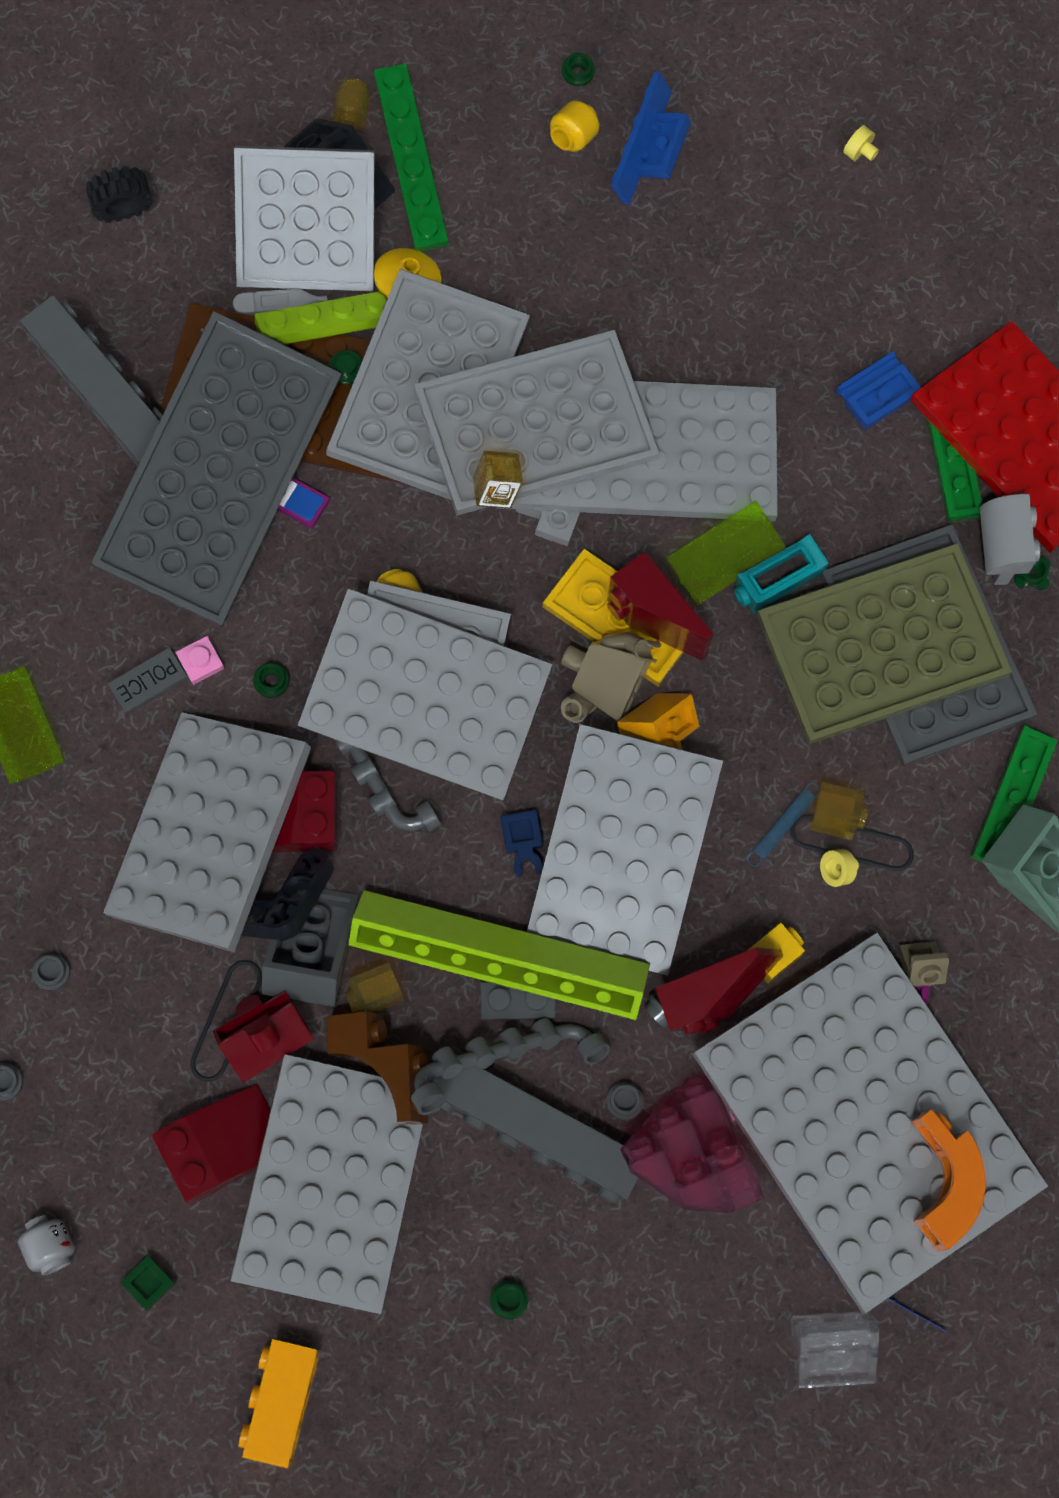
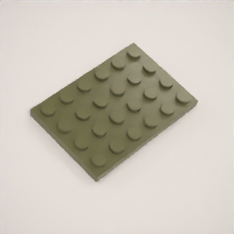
[757,543,1012,745]

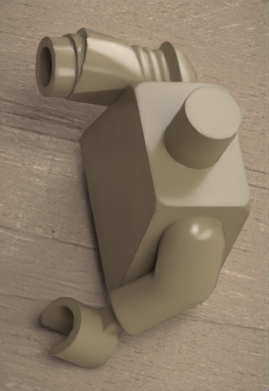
[561,632,661,723]

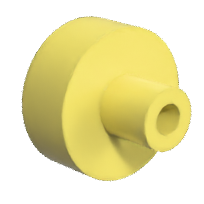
[843,125,879,161]
[820,849,859,887]

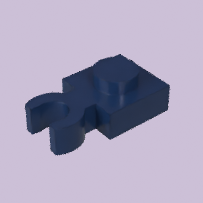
[500,810,543,878]

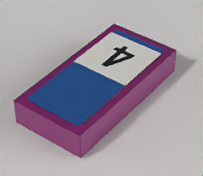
[277,478,330,530]

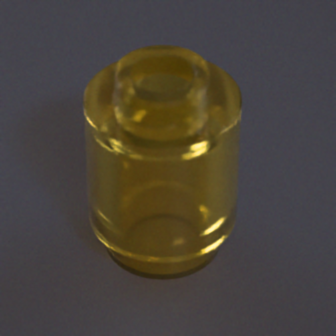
[333,79,370,131]

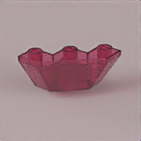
[620,1076,764,1213]

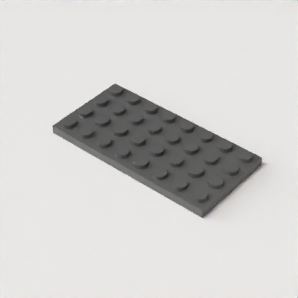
[91,311,342,627]

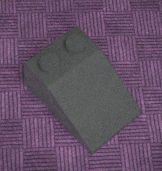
[262,889,359,1007]

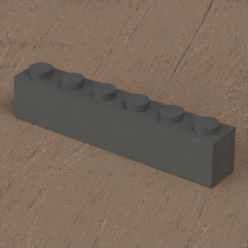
[20,295,163,466]
[431,1054,648,1204]

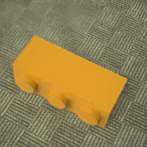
[238,1339,320,1469]

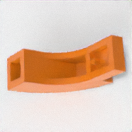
[911,1109,986,1252]

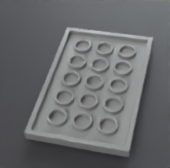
[326,269,530,500]
[414,330,660,516]
[298,589,552,801]
[103,712,311,952]
[527,724,723,976]
[230,1055,423,1314]

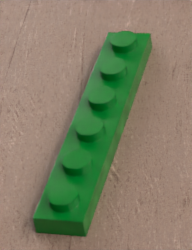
[374,64,448,251]

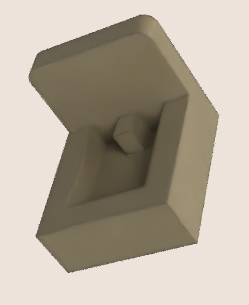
[898,942,949,987]

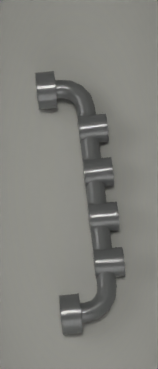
[334,739,442,833]
[411,1018,610,1115]

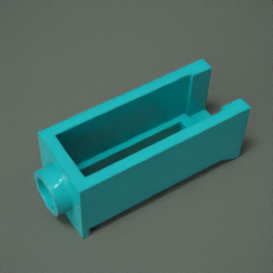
[734,534,829,614]

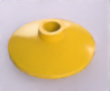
[374,248,441,298]

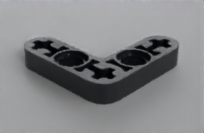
[241,848,334,941]

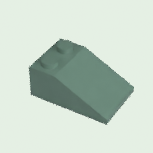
[982,805,1059,933]

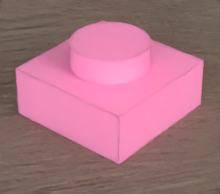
[176,636,225,685]

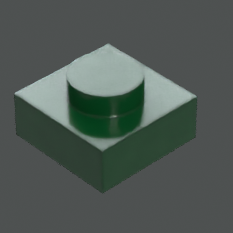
[120,1255,176,1311]

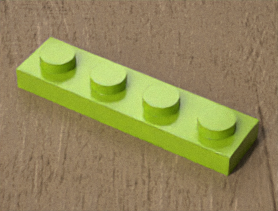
[254,291,388,345]

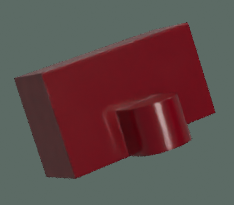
[212,991,314,1083]

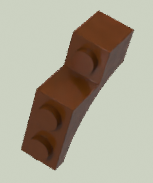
[326,1011,429,1125]

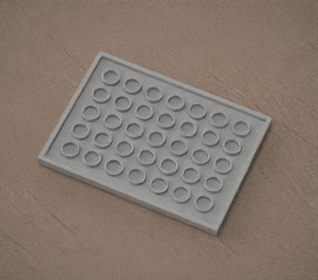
[692,933,1048,1314]

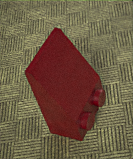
[607,552,713,661]
[272,771,337,852]
[655,947,783,1035]
[151,1084,270,1206]

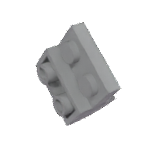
[980,494,1040,585]

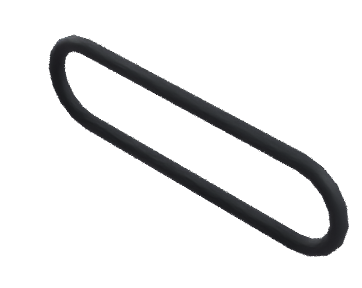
[790,814,914,871]
[190,960,262,1082]

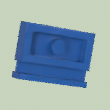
[836,352,921,430]

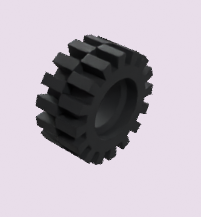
[86,166,153,223]

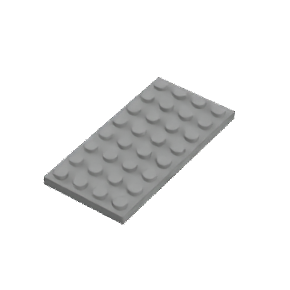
[496,381,778,521]

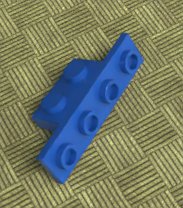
[611,72,691,205]

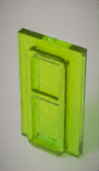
[667,501,786,605]
[0,666,65,785]

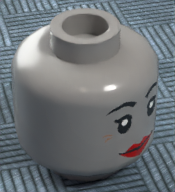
[18,1215,75,1276]

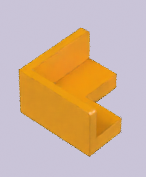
[617,693,700,750]

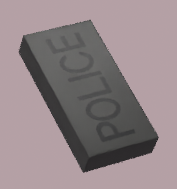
[108,647,188,716]

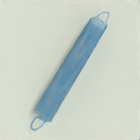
[747,783,819,866]

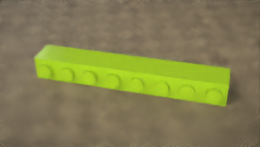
[348,890,650,1020]

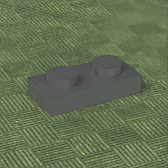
[480,982,555,1021]

